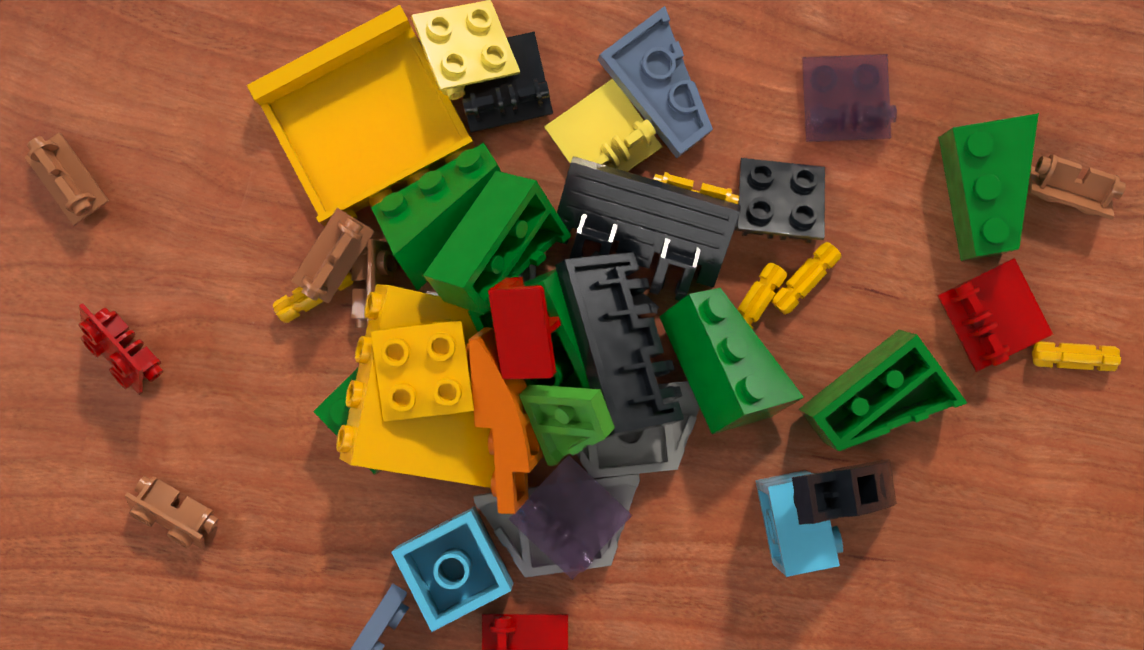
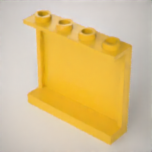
[246,5,475,226]
[336,284,495,488]

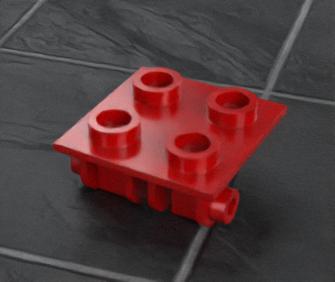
[937,258,1053,372]
[78,303,163,395]
[482,614,568,650]

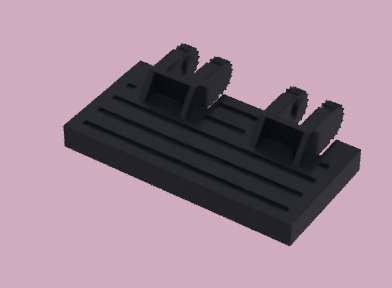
[557,156,741,301]
[555,252,684,438]

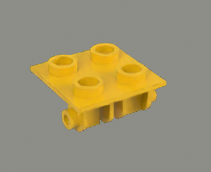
[371,319,474,422]

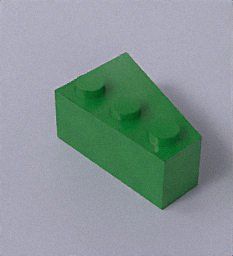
[938,113,1039,261]

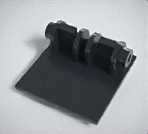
[462,31,553,133]
[734,158,825,243]

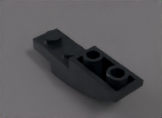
[792,459,897,525]

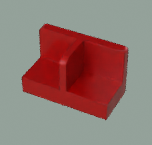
[488,277,561,379]

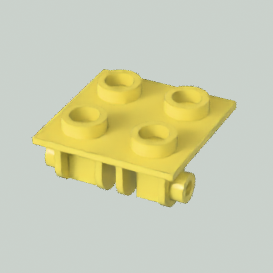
[411,0,520,100]
[544,79,662,172]

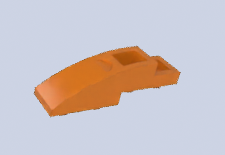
[466,328,543,514]

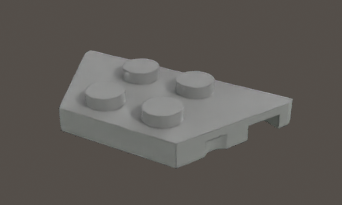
[576,381,700,479]
[473,474,640,577]

